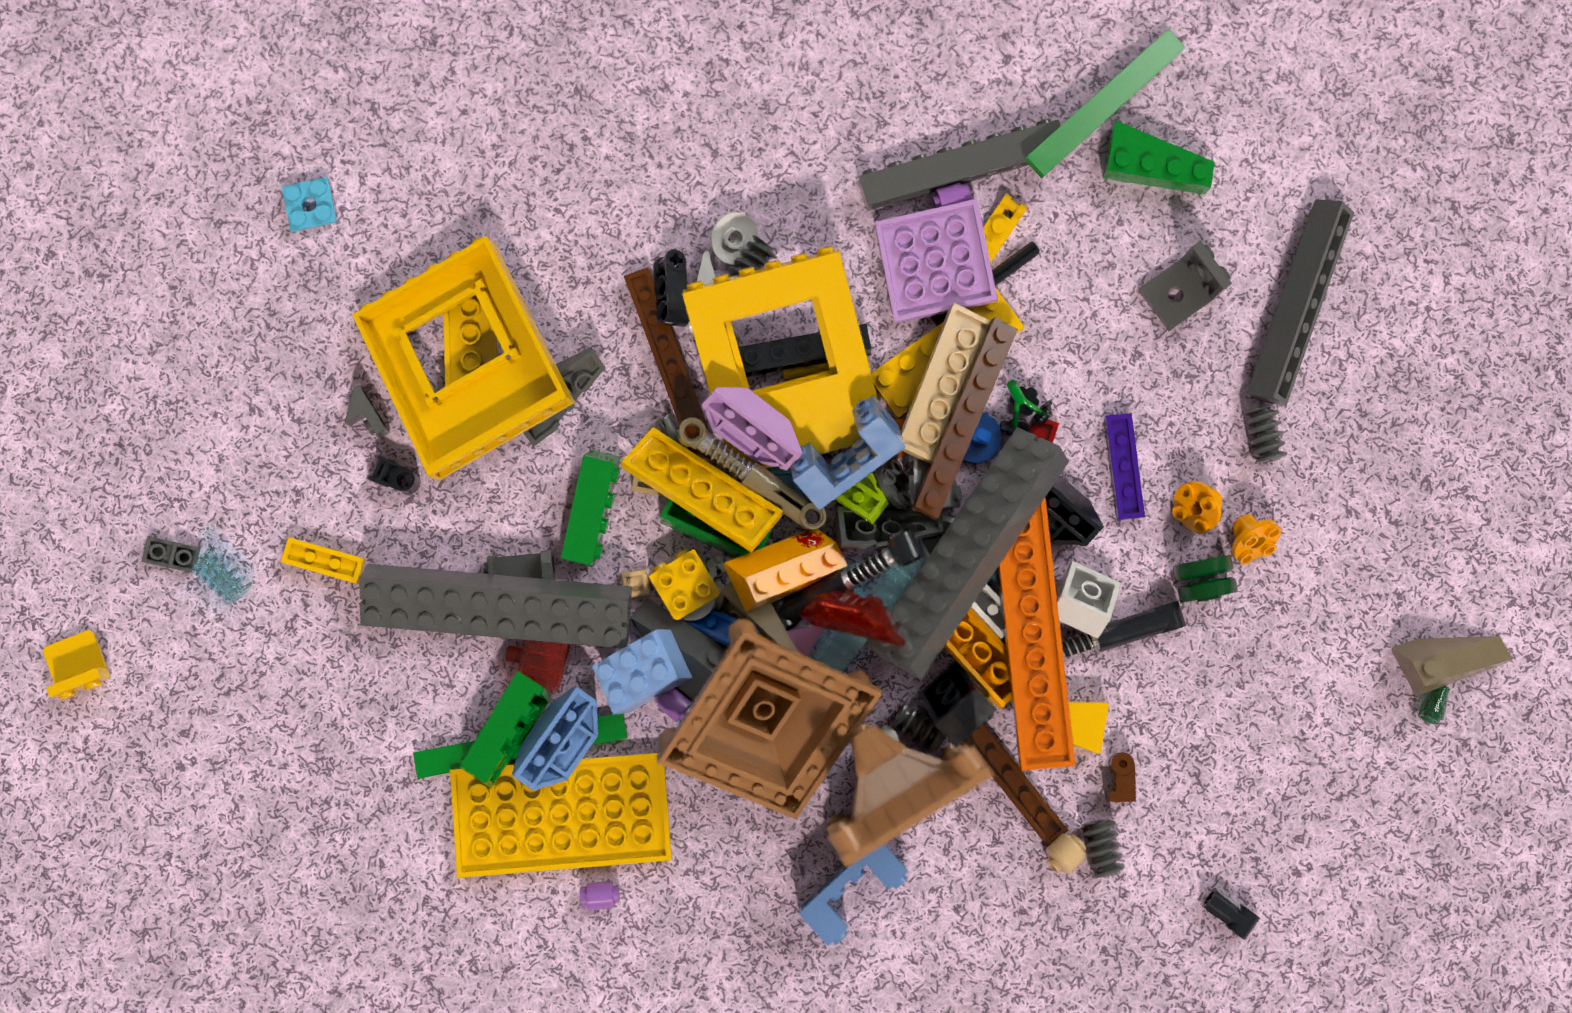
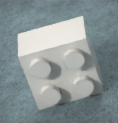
[1056,561,1121,639]

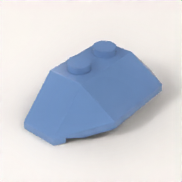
[512,686,598,791]

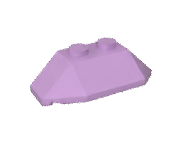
[701,387,802,470]

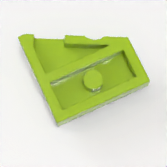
[835,472,889,524]

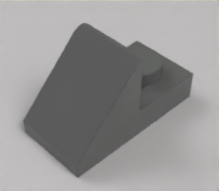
[345,385,390,438]

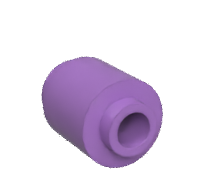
[932,182,972,208]
[653,687,693,722]
[580,881,620,910]

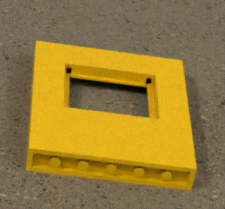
[352,236,575,481]
[682,246,878,477]

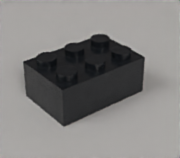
[918,660,997,747]

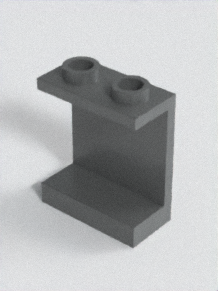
[483,550,556,580]

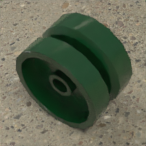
[1173,555,1238,603]

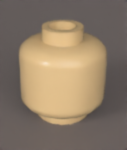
[1046,834,1086,874]

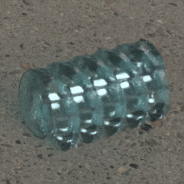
[192,546,253,605]

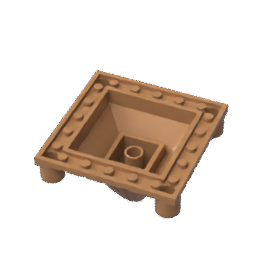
[656,619,882,819]
[826,722,994,867]

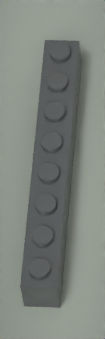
[858,119,1061,211]
[1247,199,1355,406]

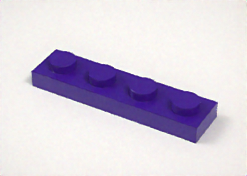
[1104,413,1145,521]

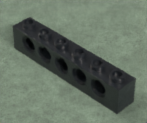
[738,323,871,377]

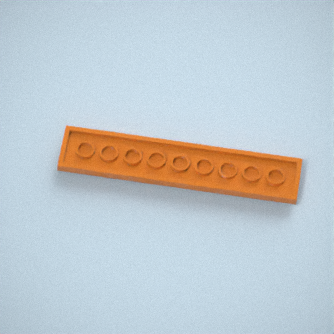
[998,498,1076,771]

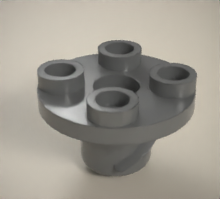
[876,459,912,510]

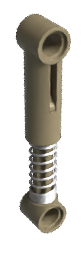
[677,418,826,531]

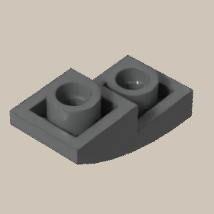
[141,536,201,574]

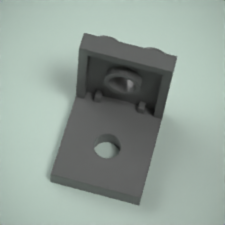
[1138,241,1232,332]

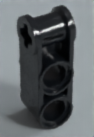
[653,249,690,327]

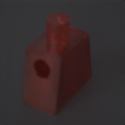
[505,640,571,691]

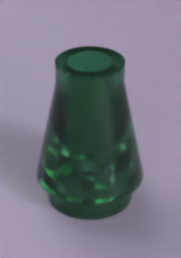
[1418,686,1450,725]

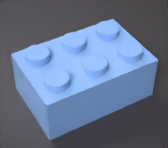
[592,630,692,714]

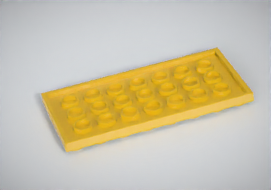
[450,753,672,878]

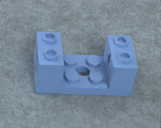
[790,395,906,510]
[798,844,909,946]

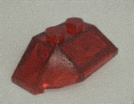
[799,590,905,647]

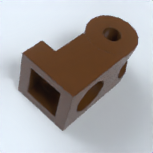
[1106,752,1136,802]

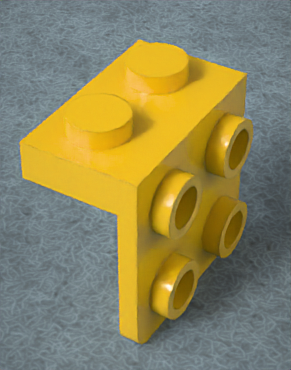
[649,548,720,620]
[43,630,111,701]

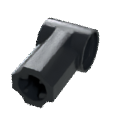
[1202,888,1260,940]

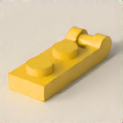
[983,193,1028,263]

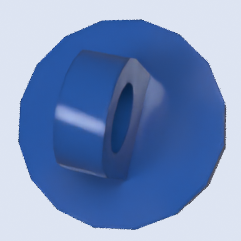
[963,412,1003,464]

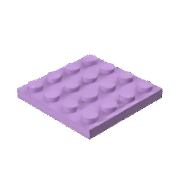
[875,199,998,324]

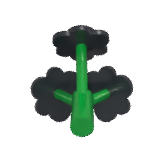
[1000,380,1052,436]

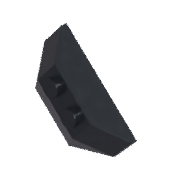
[1045,475,1104,546]

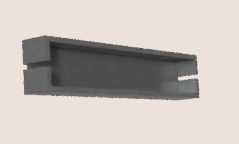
[869,427,1069,680]
[359,564,632,648]

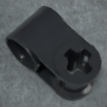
[366,455,421,494]

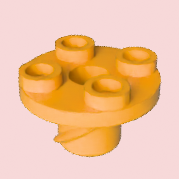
[1172,481,1222,534]
[1232,514,1281,565]

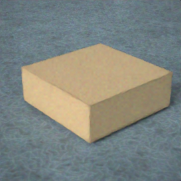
[620,569,651,598]

